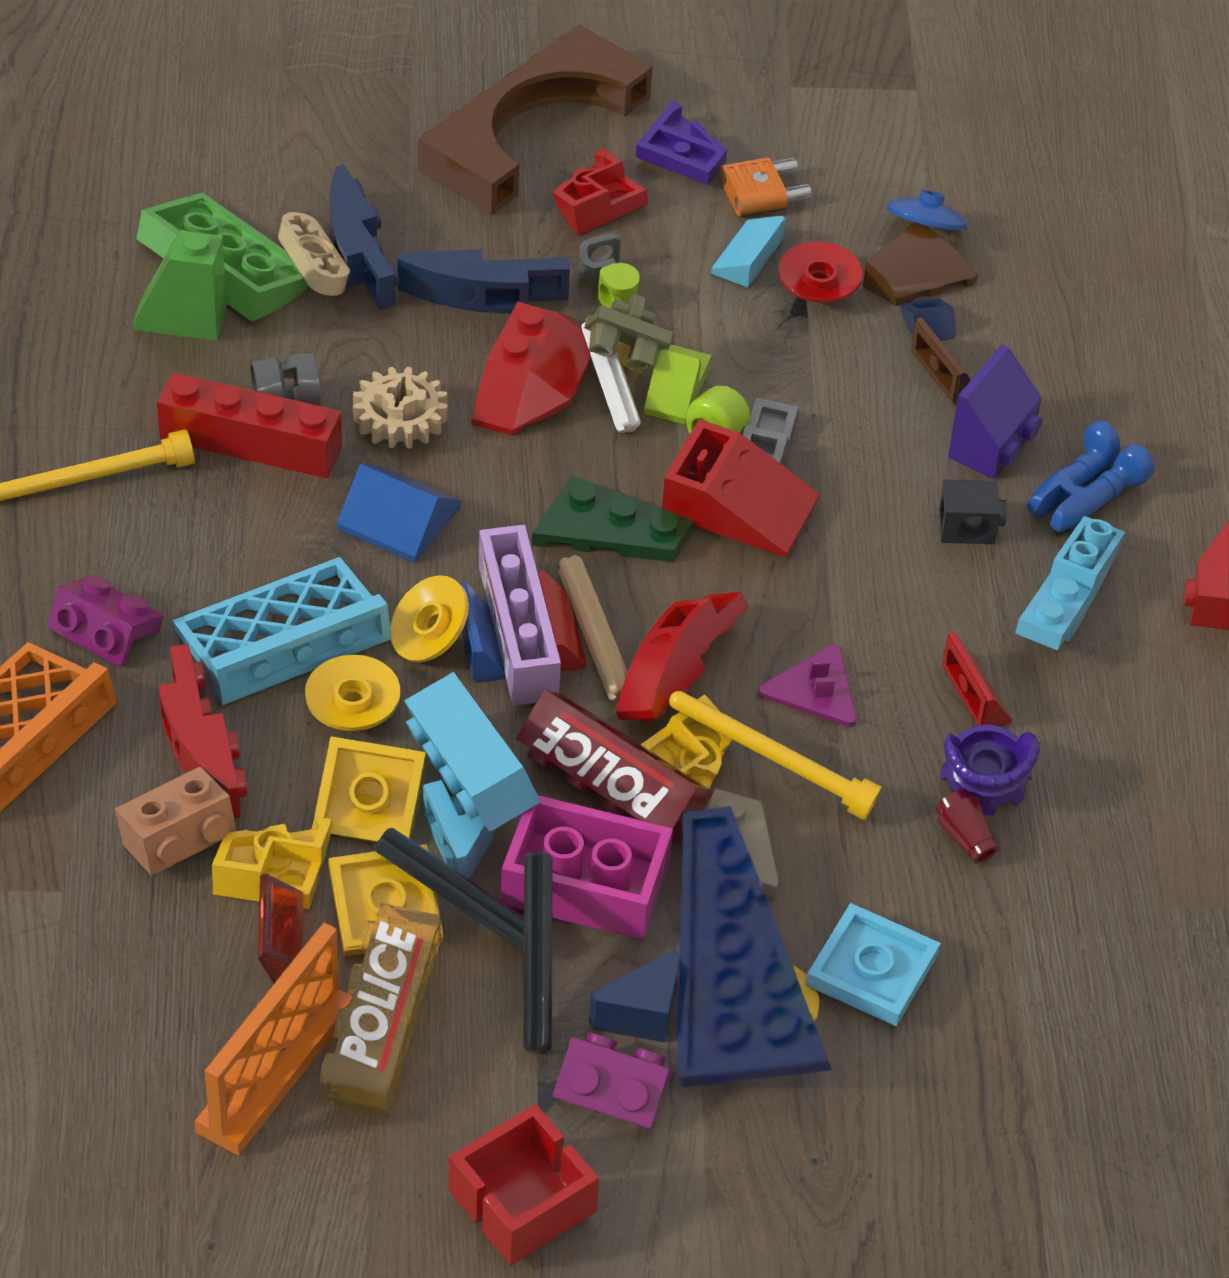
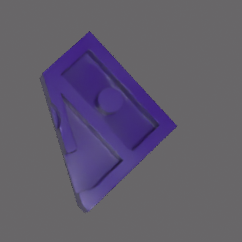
[636,101,727,185]

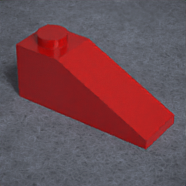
[1183,521,1229,630]

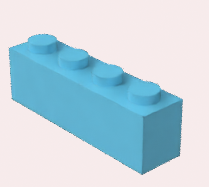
[404,672,541,832]

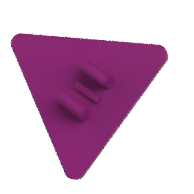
[758,644,856,727]

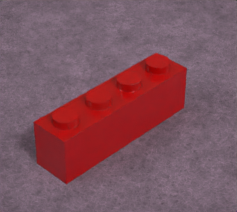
[157,372,342,479]

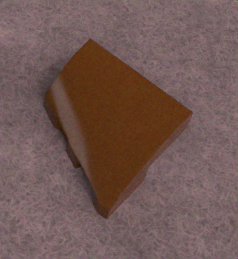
[863,222,978,306]

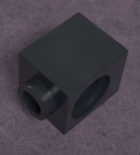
[938,479,1007,544]

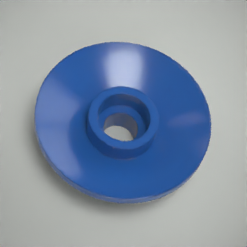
[887,190,968,230]

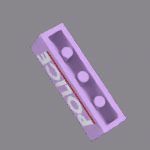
[479,524,561,706]

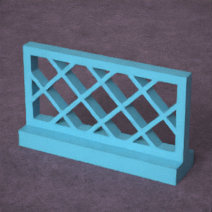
[173,557,391,705]

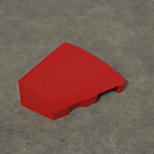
[553,149,649,235]

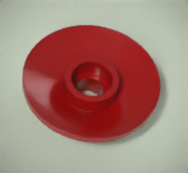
[778,241,863,303]

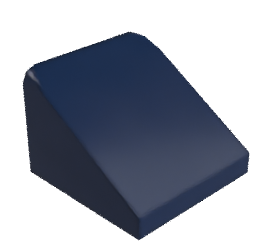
[900,298,956,341]

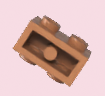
[115,766,237,876]

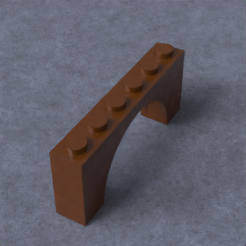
[418,24,653,215]

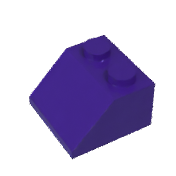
[948,345,1043,479]

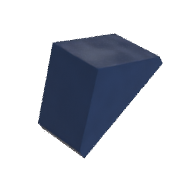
[589,949,681,1043]

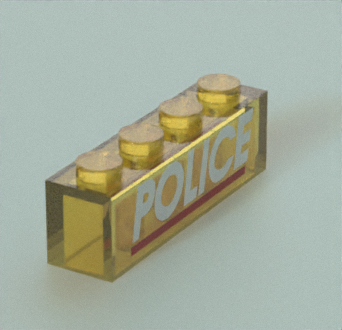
[320,903,442,1118]

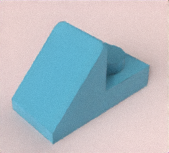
[423,780,495,880]

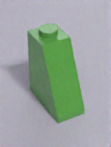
[133,230,227,341]

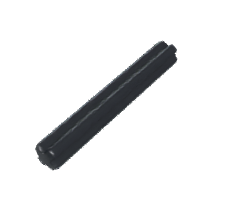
[375,828,524,953]
[523,852,552,1053]

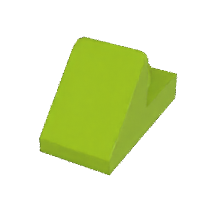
[644,345,712,425]

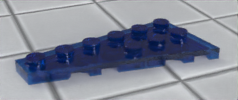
[677,806,833,1087]

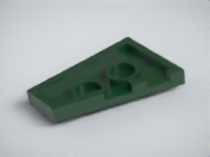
[532,475,693,562]

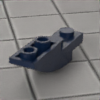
[330,165,400,310]
[397,249,570,314]

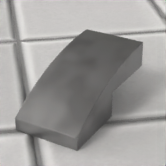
[743,397,799,465]

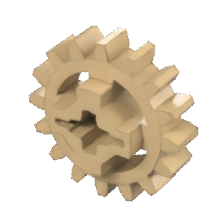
[353,367,448,448]

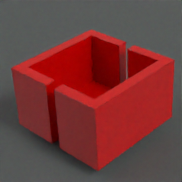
[448,1103,599,1266]

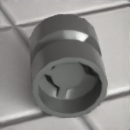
[250,352,321,406]

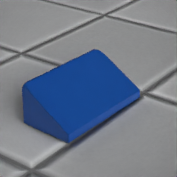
[460,582,506,683]

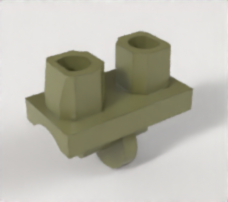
[584,293,673,371]

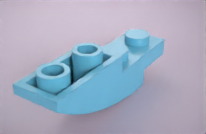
[1015,516,1126,650]

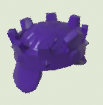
[941,725,1040,815]

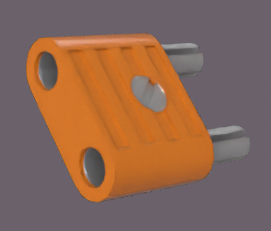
[720,157,812,216]

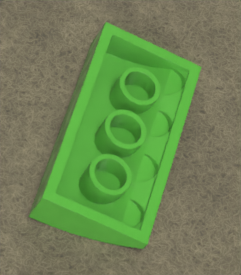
[136,192,309,322]

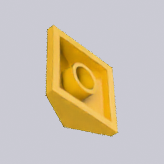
[312,736,427,843]

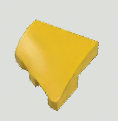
[641,694,732,789]
[212,818,332,909]

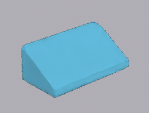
[711,216,786,288]

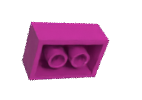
[501,795,673,940]

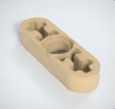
[278,212,349,296]

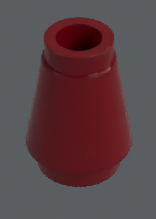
[935,789,999,864]

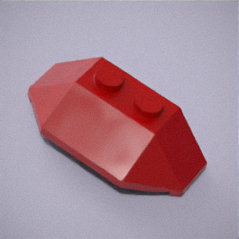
[471,302,592,436]

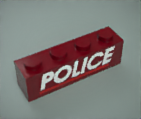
[516,689,713,842]

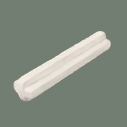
[581,318,641,433]

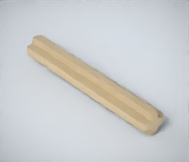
[558,555,628,702]

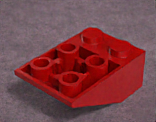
[662,419,819,558]

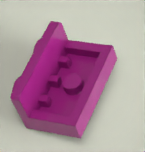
[47,575,164,666]
[552,1032,675,1130]

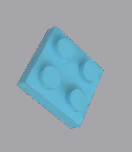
[806,903,941,1027]

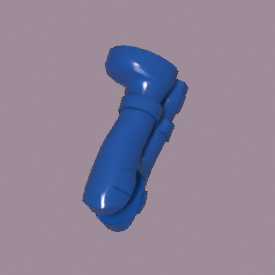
[1026,420,1155,533]

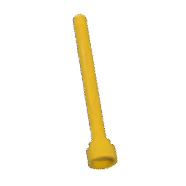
[0,429,195,502]
[669,691,882,821]

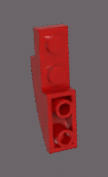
[616,592,749,722]
[158,644,248,818]

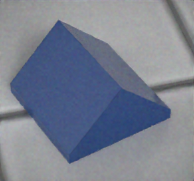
[337,464,461,563]

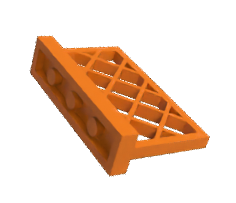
[0,642,118,812]
[194,923,354,1156]

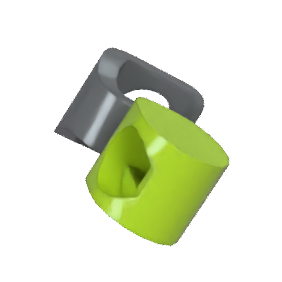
[577,233,640,308]

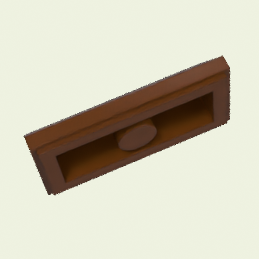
[911,317,971,405]

